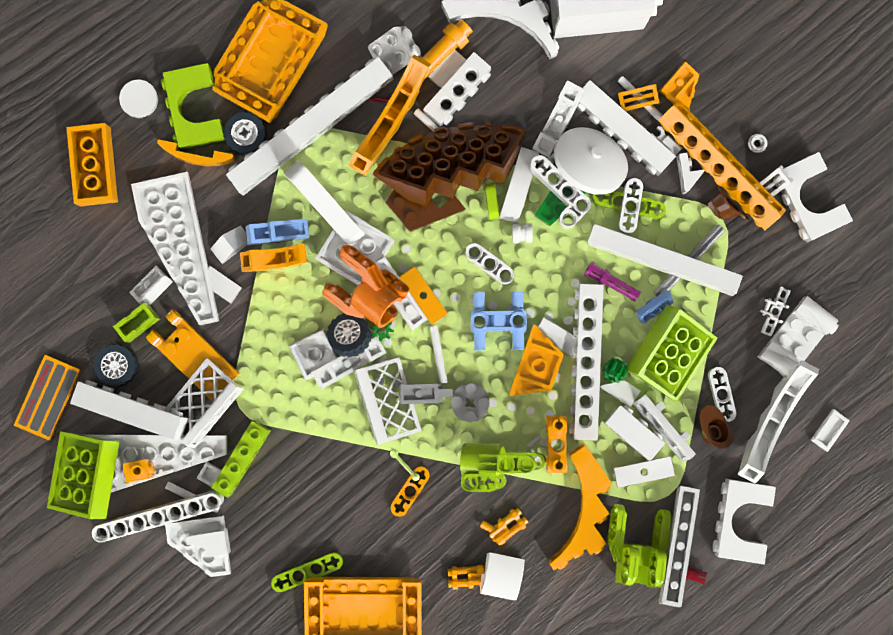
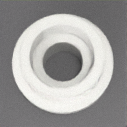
[748,134,767,153]

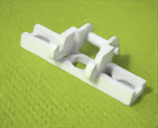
[760,287,790,336]

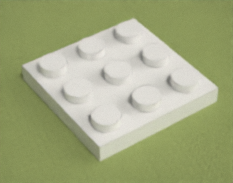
[315,210,395,285]

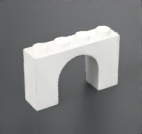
[773,152,853,243]
[713,479,776,565]

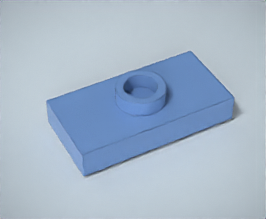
[636,290,673,324]

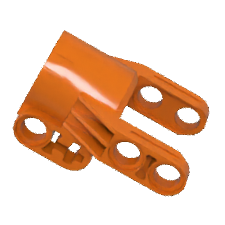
[322,244,409,328]

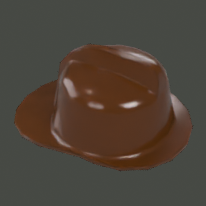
[708,186,750,221]
[699,405,733,449]

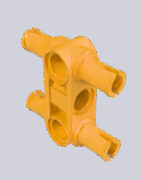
[546,415,567,473]

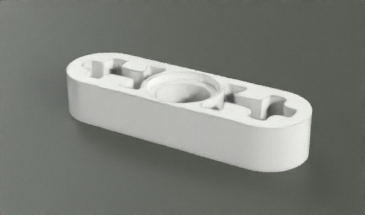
[618,178,643,234]
[708,367,736,422]

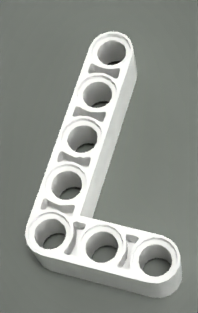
[283,160,364,246]

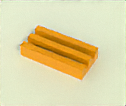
[618,84,660,111]

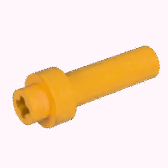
[422,19,473,79]

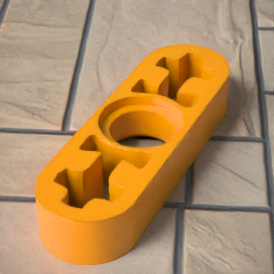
[391,466,429,517]

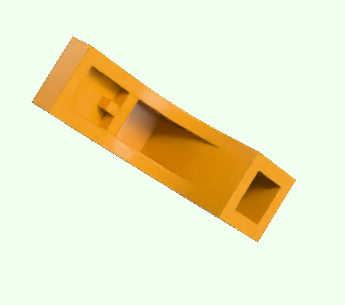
[240,244,307,272]

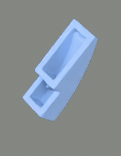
[246,219,309,246]

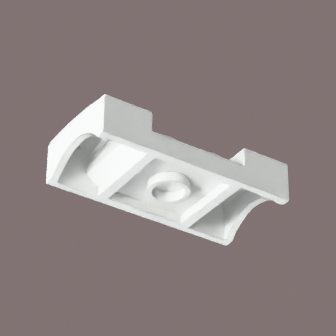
[757,296,839,378]

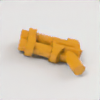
[480,508,529,545]
[448,564,485,595]

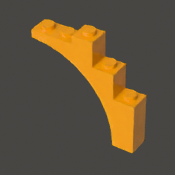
[349,54,431,175]
[549,443,612,570]

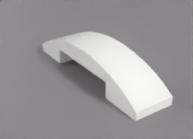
[532,80,585,157]
[500,147,539,224]
[311,336,386,389]

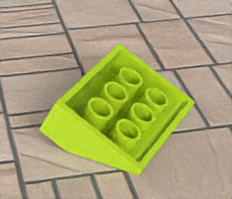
[626,304,718,403]
[47,431,119,519]

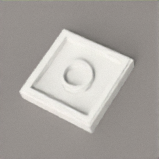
[289,329,338,380]

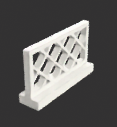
[354,357,421,445]
[165,358,244,448]

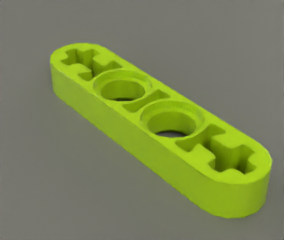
[592,191,666,219]
[271,552,343,592]

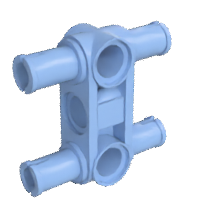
[471,292,527,351]

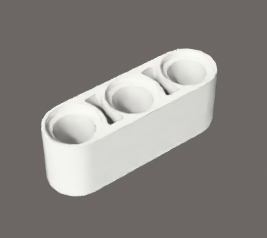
[465,243,514,285]

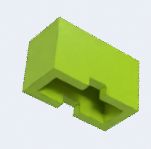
[113,303,160,342]

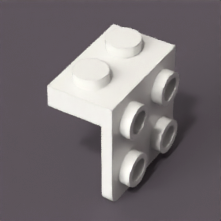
[368,26,422,75]

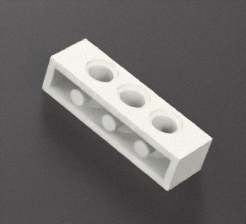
[423,52,491,127]

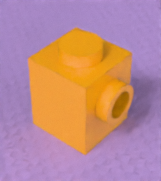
[123,458,155,483]

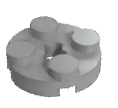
[451,383,490,422]

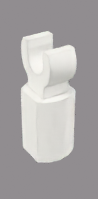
[651,126,682,155]

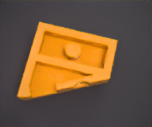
[659,62,699,111]

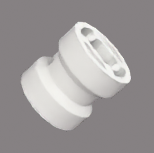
[512,223,533,243]

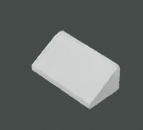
[130,265,173,305]

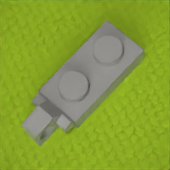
[399,384,453,404]

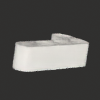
[530,155,591,229]

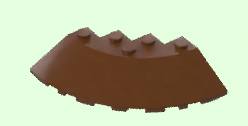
[373,122,527,206]

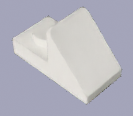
[676,153,705,194]

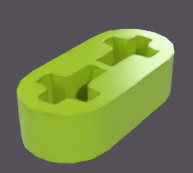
[485,183,499,220]

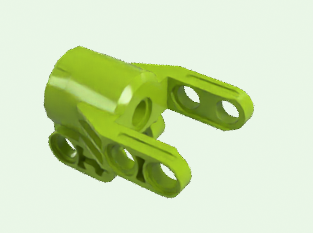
[460,443,546,492]
[607,504,671,588]

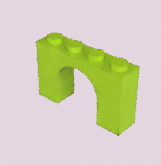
[161,63,225,150]

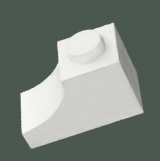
[185,529,231,560]

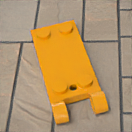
[146,309,240,402]

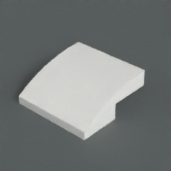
[480,553,525,600]

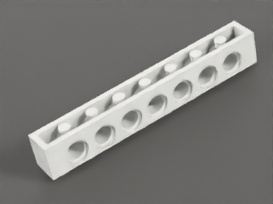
[569,284,603,440]

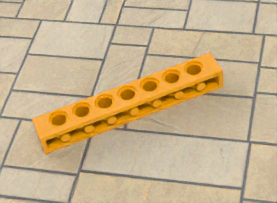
[658,100,786,230]

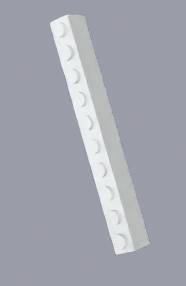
[226,57,394,196]

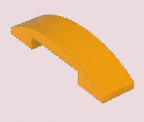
[157,139,236,166]

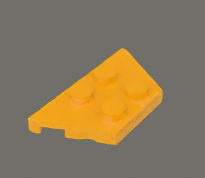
[509,324,564,396]

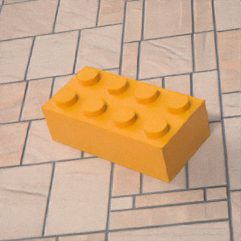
[67,123,118,206]

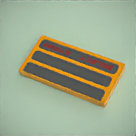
[14,355,81,440]

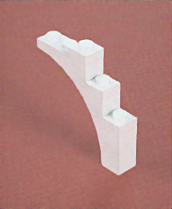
[441,0,559,59]
[738,360,819,483]

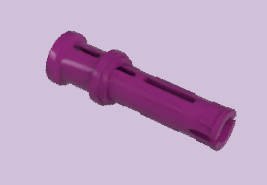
[584,261,641,302]

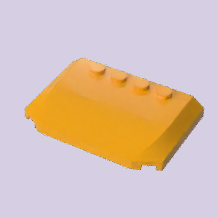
[213,0,328,123]
[304,577,422,635]

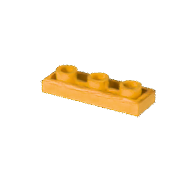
[399,266,448,325]

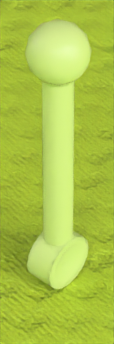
[390,450,419,481]

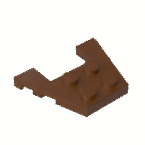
[385,190,466,232]

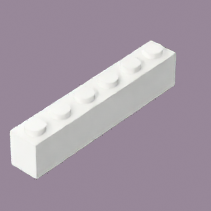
[577,81,676,176]
[70,380,188,441]
[659,486,700,607]

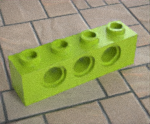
[211,420,271,498]

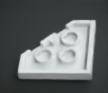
[165,516,231,577]

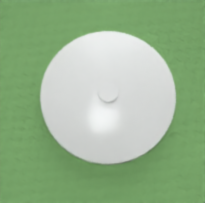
[554,127,628,194]

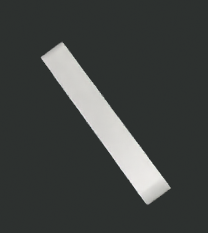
[92,490,224,542]

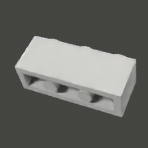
[603,405,665,461]

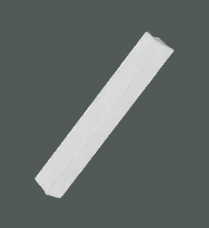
[588,224,743,296]

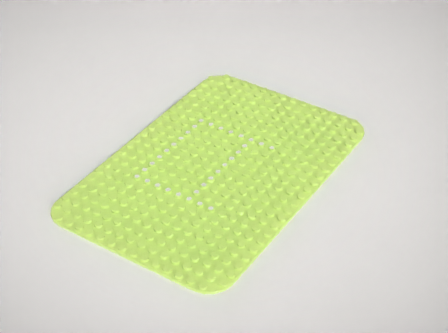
[234,128,728,502]

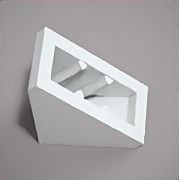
[211,226,248,264]

